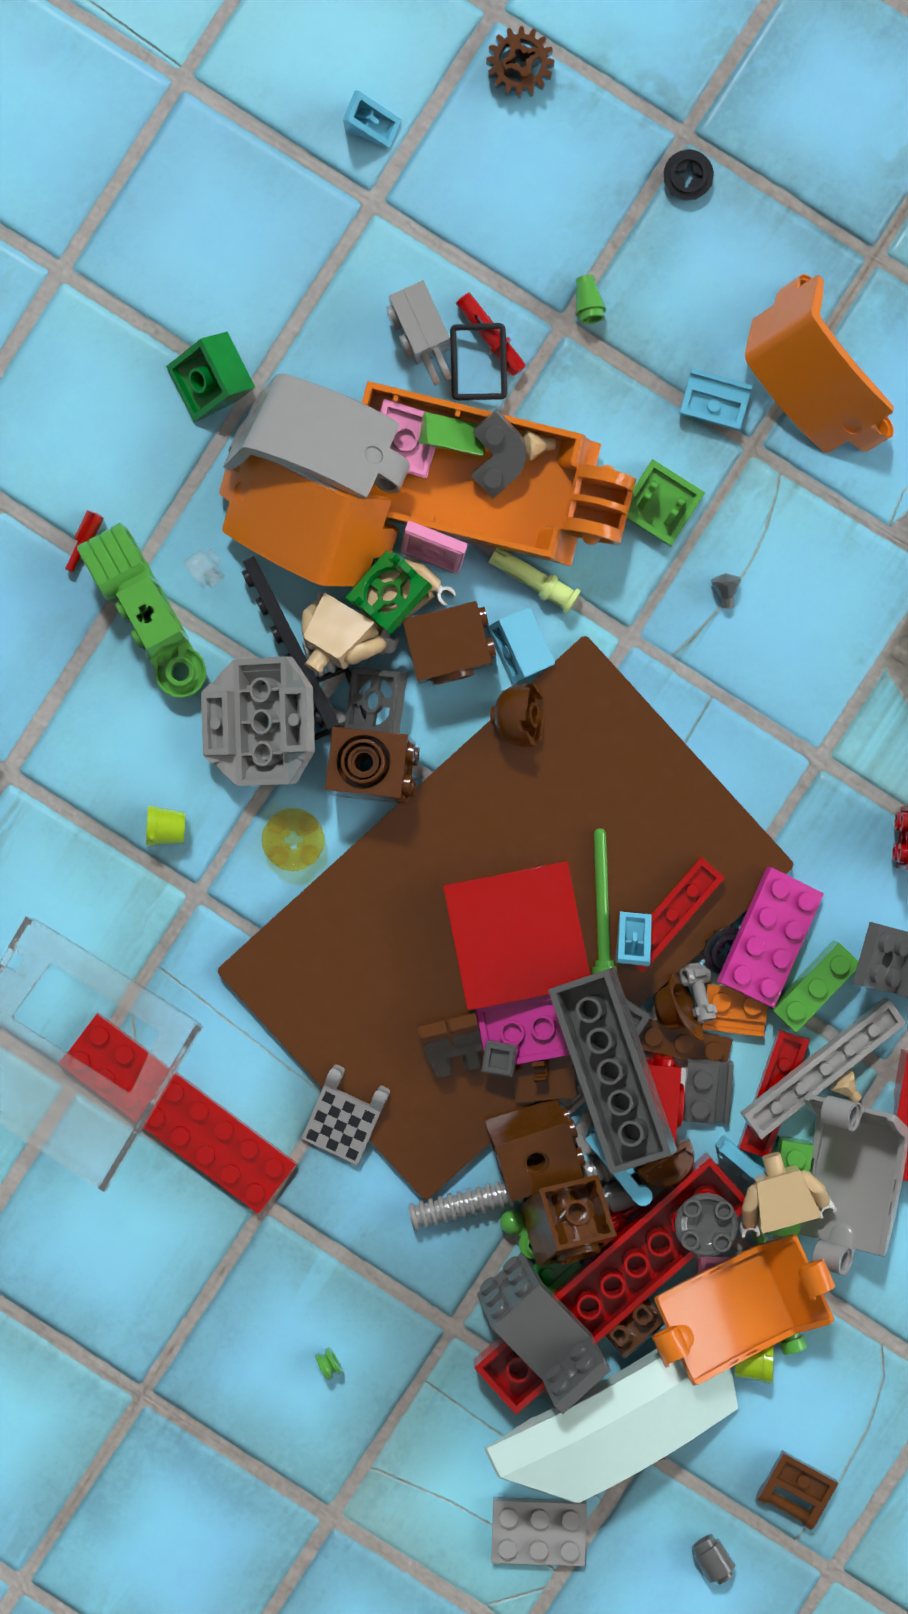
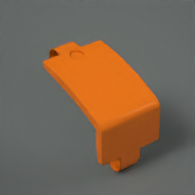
[745,274,894,453]
[219,455,399,586]
[652,1234,836,1385]

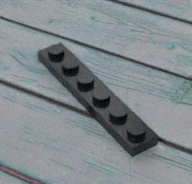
[241,556,340,732]

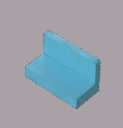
[487,608,555,684]

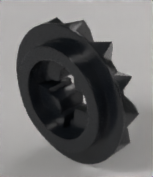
[663,149,714,201]
[702,926,739,974]

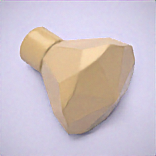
[522,431,556,461]
[828,1069,862,1102]

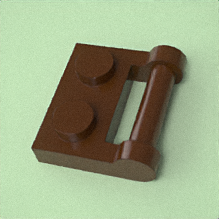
[755,1450,839,1530]

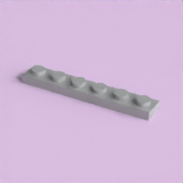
[740,997,906,1139]

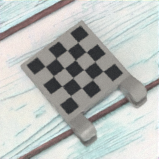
[301,1064,390,1165]

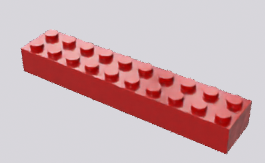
[474,1152,745,1415]

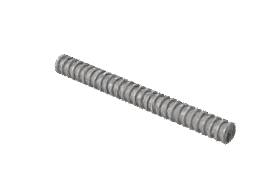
[408,1135,682,1231]

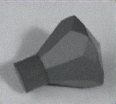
[711,573,741,608]

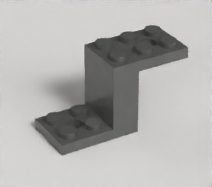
[852,922,908,998]
[477,1252,611,1414]

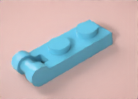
[585,1131,652,1206]

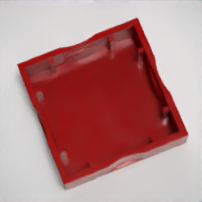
[443,861,590,1010]

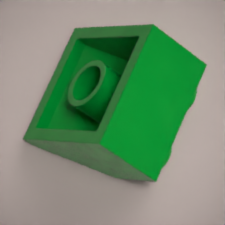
[166,331,256,422]

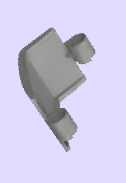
[223,374,410,499]
[800,1094,908,1276]

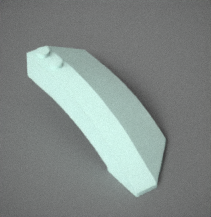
[484,1349,738,1503]

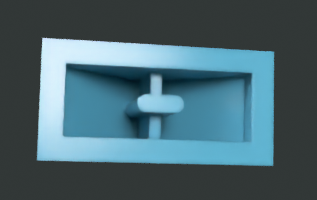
[343,90,402,148]
[615,911,651,966]

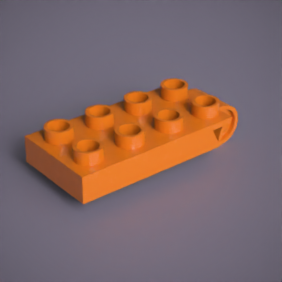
[340,381,636,566]

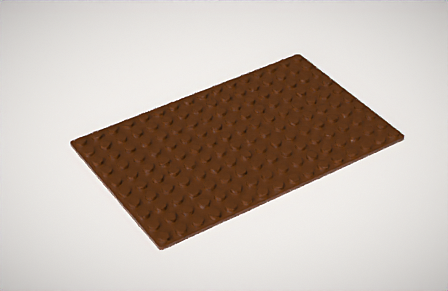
[218,636,794,1199]

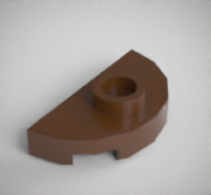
[635,1139,695,1188]

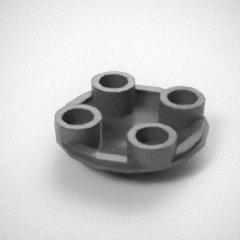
[675,1193,738,1257]

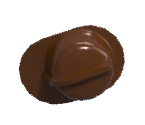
[654,974,704,1041]

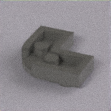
[471,409,526,499]

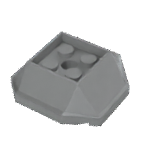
[201,656,315,786]

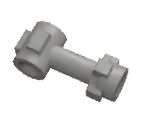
[680,963,717,1023]

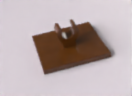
[512,1055,578,1103]

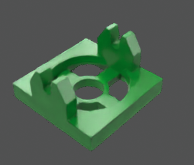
[345,550,432,635]

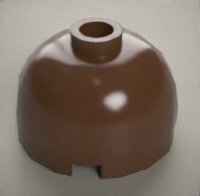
[490,683,545,747]

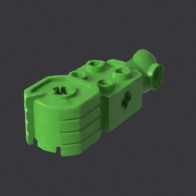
[77,523,206,698]

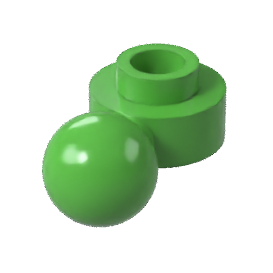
[500,1210,535,1259]

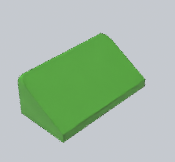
[418,412,485,456]

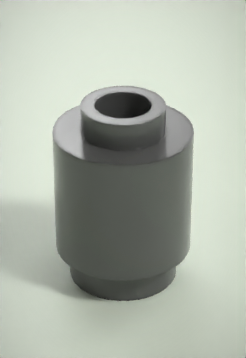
[602,1176,642,1213]
[691,1534,736,1585]

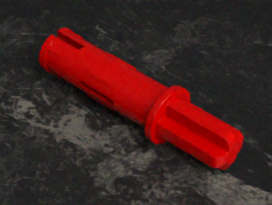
[455,292,526,376]

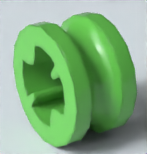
[315,1347,343,1380]

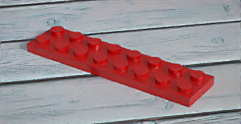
[59,1013,297,1214]

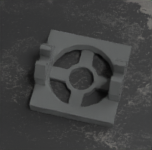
[344,667,407,734]

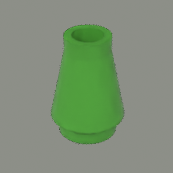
[576,275,606,324]

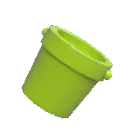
[146,805,185,846]
[735,1345,773,1384]

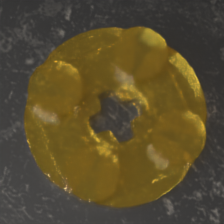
[262,808,325,871]

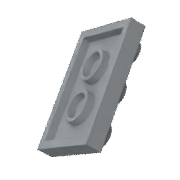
[491,1497,587,1566]

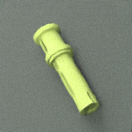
[488,548,581,614]

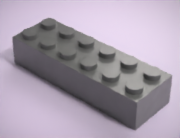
[548,967,678,1175]

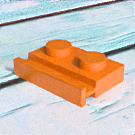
[701,983,768,1037]

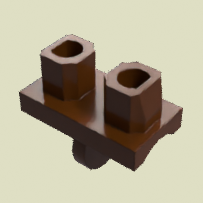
[605,1298,665,1359]

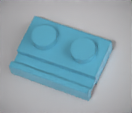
[679,368,753,431]
[715,1135,766,1185]

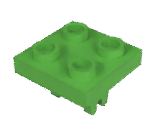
[627,459,705,547]

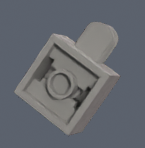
[386,280,452,386]

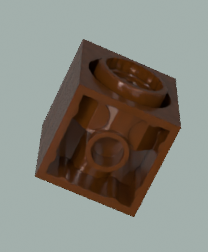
[403,601,497,685]
[325,727,420,804]
[485,1099,586,1202]
[520,1175,617,1268]

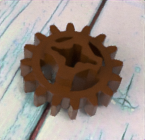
[486,26,555,99]

